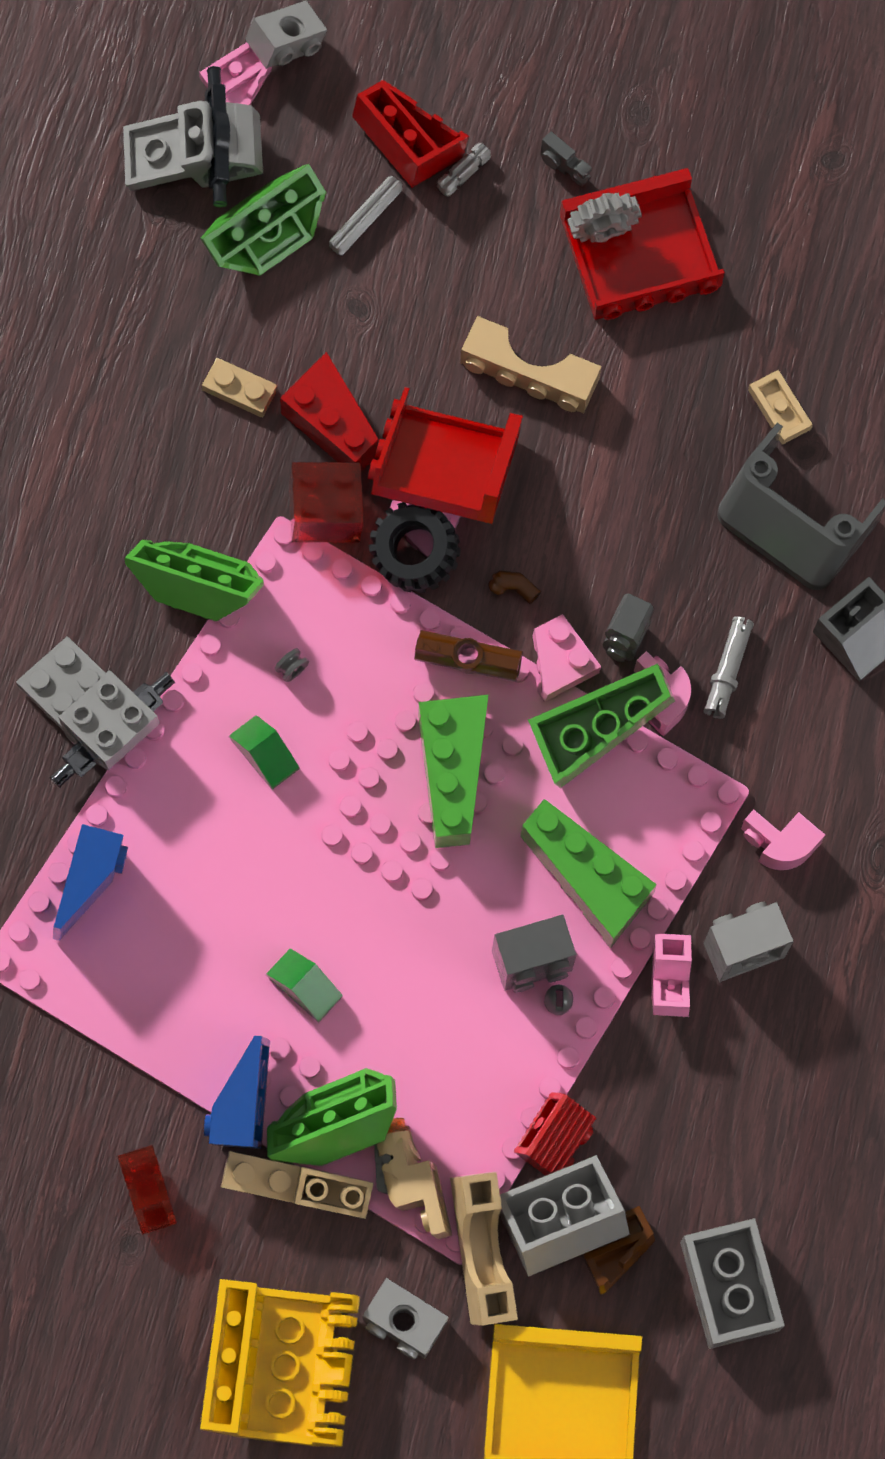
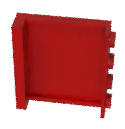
[560,168,725,320]
[368,387,523,524]

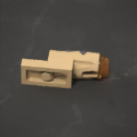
[374,1118,452,1239]

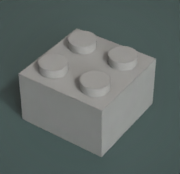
[703,901,793,982]

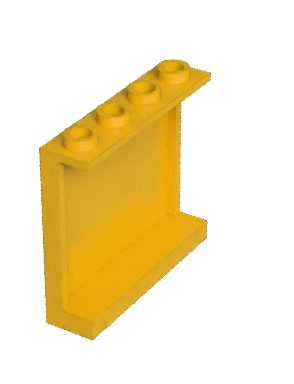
[484,1324,642,1459]

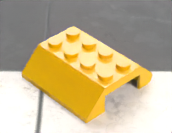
[200,1279,360,1447]

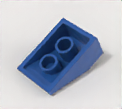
[53,824,128,941]
[204,1036,270,1149]

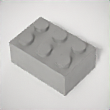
[500,1155,630,1276]
[680,1218,785,1349]

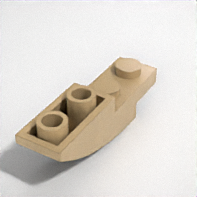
[221,1151,373,1219]

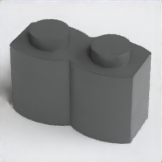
[603,593,654,662]

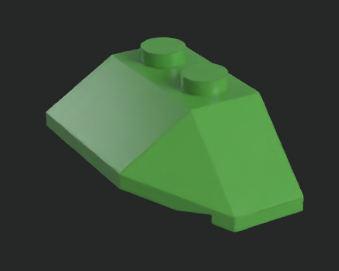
[200,164,326,276]
[125,540,264,621]
[267,1068,397,1166]

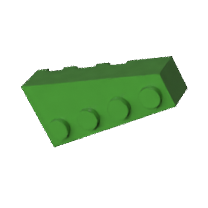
[528,664,675,788]
[418,695,488,848]
[520,799,657,949]

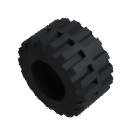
[369,502,461,593]

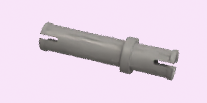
[704,616,754,719]

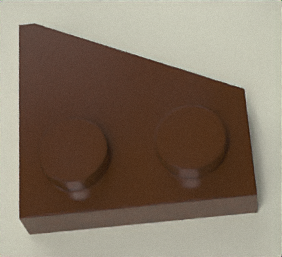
[582,1206,655,1294]

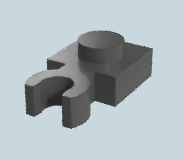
[540,131,592,187]

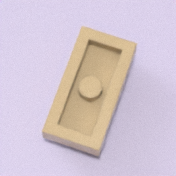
[202,358,278,418]
[748,370,813,445]

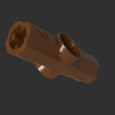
[414,630,523,682]

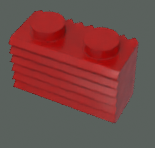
[514,1092,596,1176]

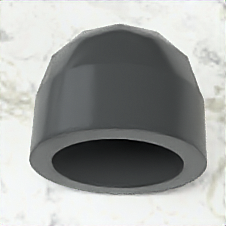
[544,985,573,1015]

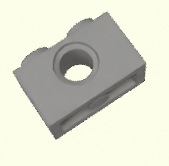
[245,1,327,69]
[363,1278,449,1360]

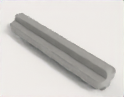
[329,176,402,255]

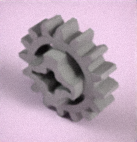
[568,193,642,243]

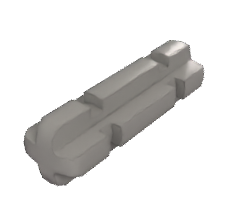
[437,143,491,196]

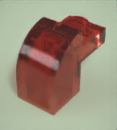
[118,1145,177,1235]

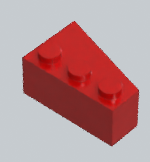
[352,80,469,188]
[280,352,379,477]

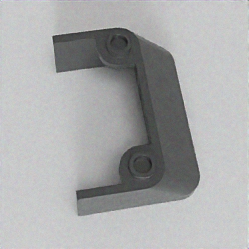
[717,422,885,590]

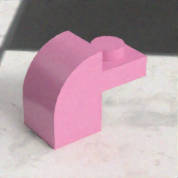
[634,651,691,737]
[741,809,825,870]
[651,934,692,1017]

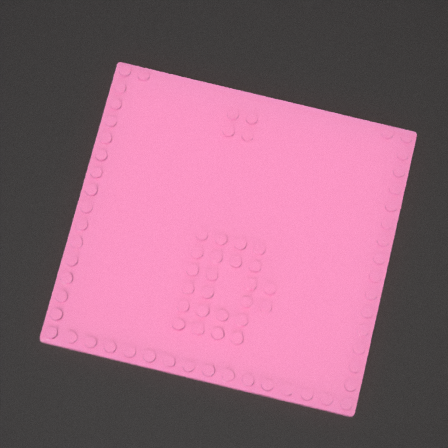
[0,516,749,1265]

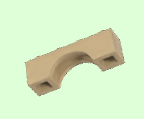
[460,316,602,414]
[450,1172,518,1326]

